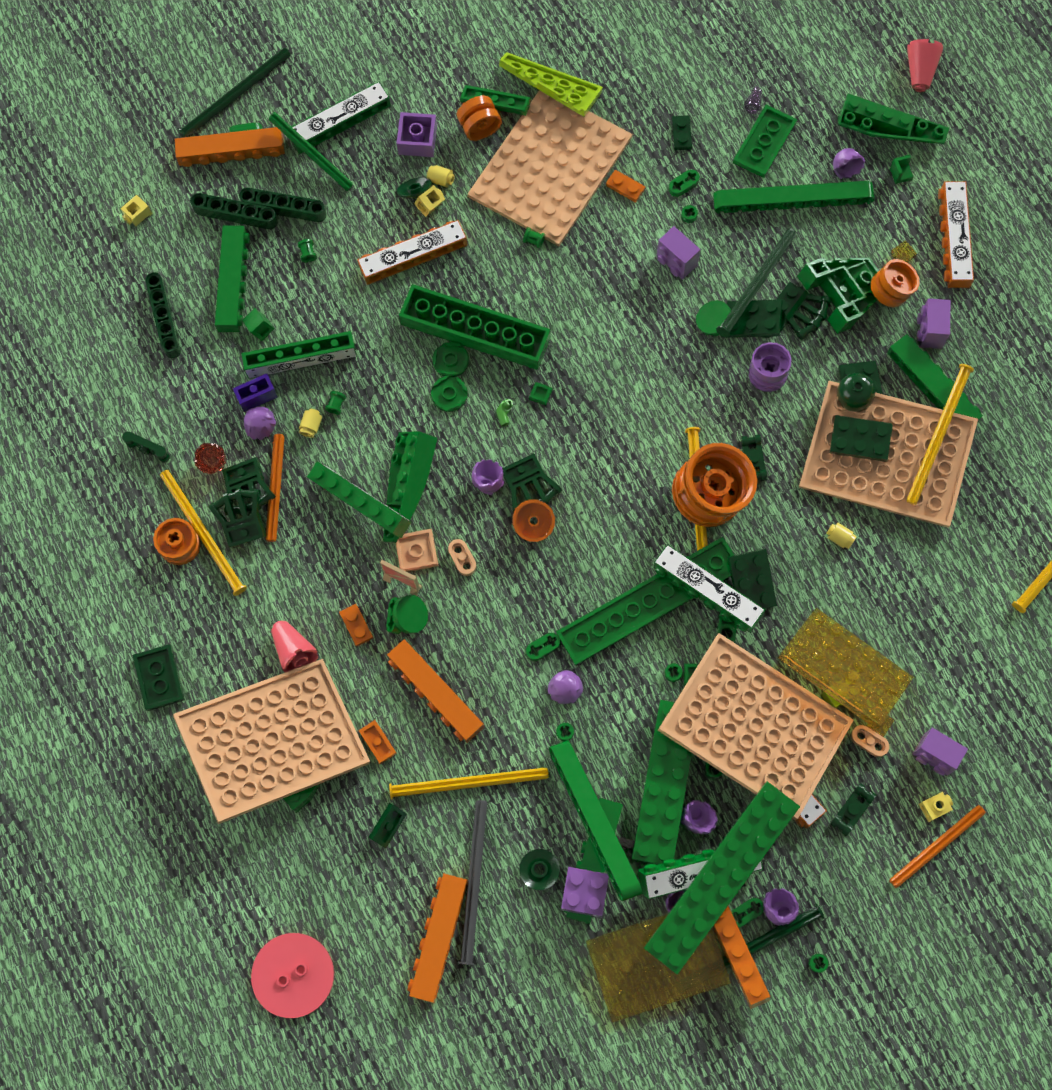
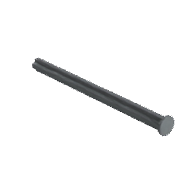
[458,800,487,966]

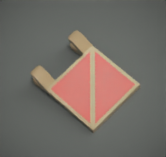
[380,560,423,596]

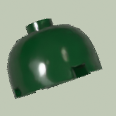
[837,373,876,412]

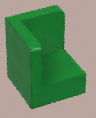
[890,154,914,184]
[242,308,275,341]

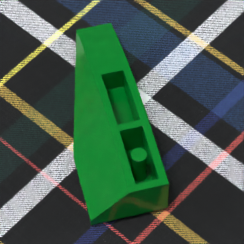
[837,93,949,145]
[383,431,438,543]

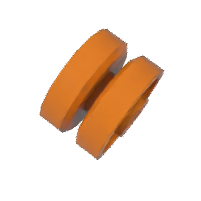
[456,95,502,141]
[871,259,920,308]
[512,499,555,542]
[153,518,201,565]

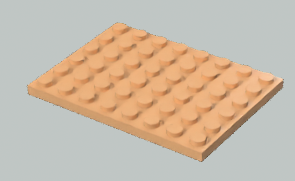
[467,90,633,246]
[799,381,978,528]
[658,633,854,820]
[173,659,370,824]

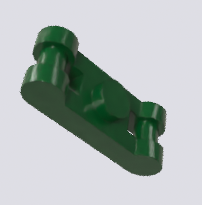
[122,431,170,463]
[741,434,767,481]
[830,783,877,836]

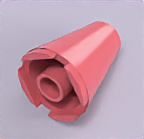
[907,39,943,92]
[271,621,318,673]

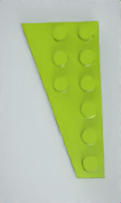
[499,52,603,117]

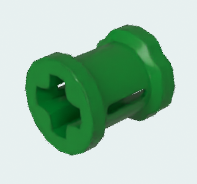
[523,227,546,249]
[297,239,317,263]
[325,391,346,415]

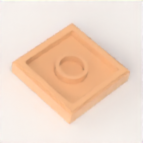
[396,529,439,572]

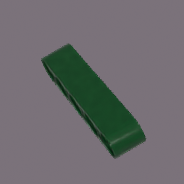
[239,188,327,222]
[190,193,278,229]
[145,272,181,359]

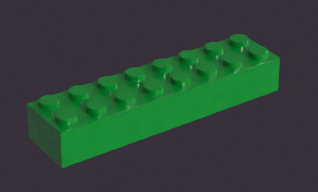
[399,284,551,370]
[631,700,692,865]

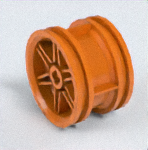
[672,443,757,527]

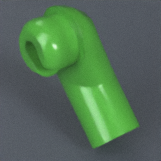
[496,399,513,427]

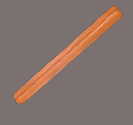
[265,434,284,542]
[889,805,986,888]

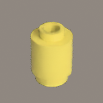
[427,165,455,188]
[299,409,322,438]
[826,523,857,549]

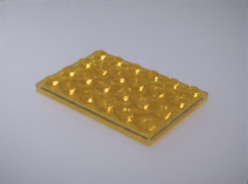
[778,608,914,730]
[586,913,731,1022]

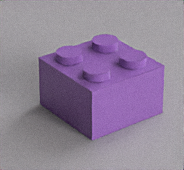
[396,112,437,157]
[657,226,701,280]
[917,299,951,349]
[913,728,968,776]
[561,867,609,918]

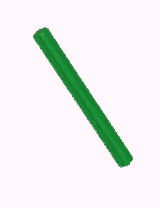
[269,112,353,191]

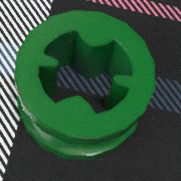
[681,205,698,223]
[664,663,682,682]
[556,723,574,741]
[809,954,829,973]

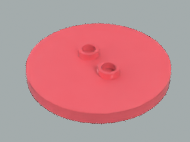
[251,933,334,1018]

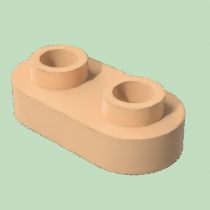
[448,539,476,576]
[851,725,889,757]

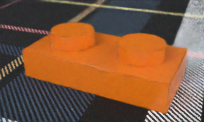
[606,170,645,203]
[339,604,373,647]
[358,720,397,764]

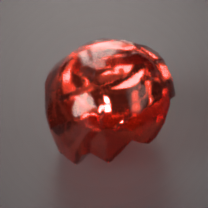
[194,443,226,474]

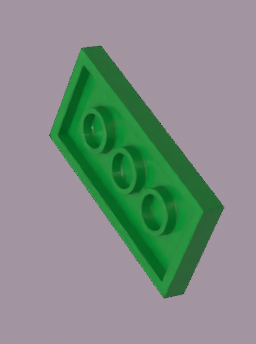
[733,105,797,178]

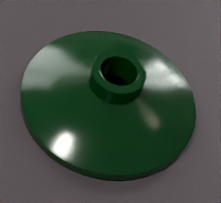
[397,177,432,199]
[519,849,560,890]

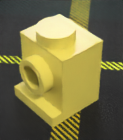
[414,185,445,217]
[120,195,152,226]
[918,792,953,822]

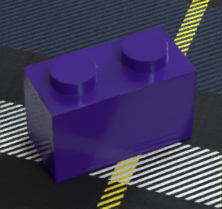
[233,373,278,412]

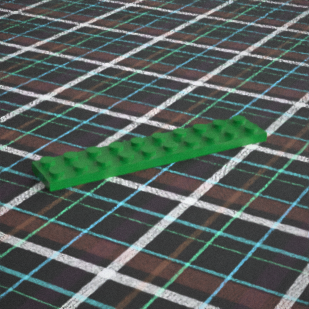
[556,537,734,666]
[643,781,800,975]

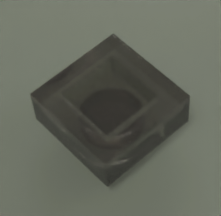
[617,836,635,853]

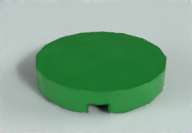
[696,300,731,336]
[432,342,469,377]
[431,376,468,412]
[392,595,428,634]

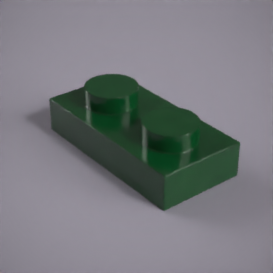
[672,115,692,150]
[368,803,407,848]

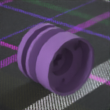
[749,342,791,392]

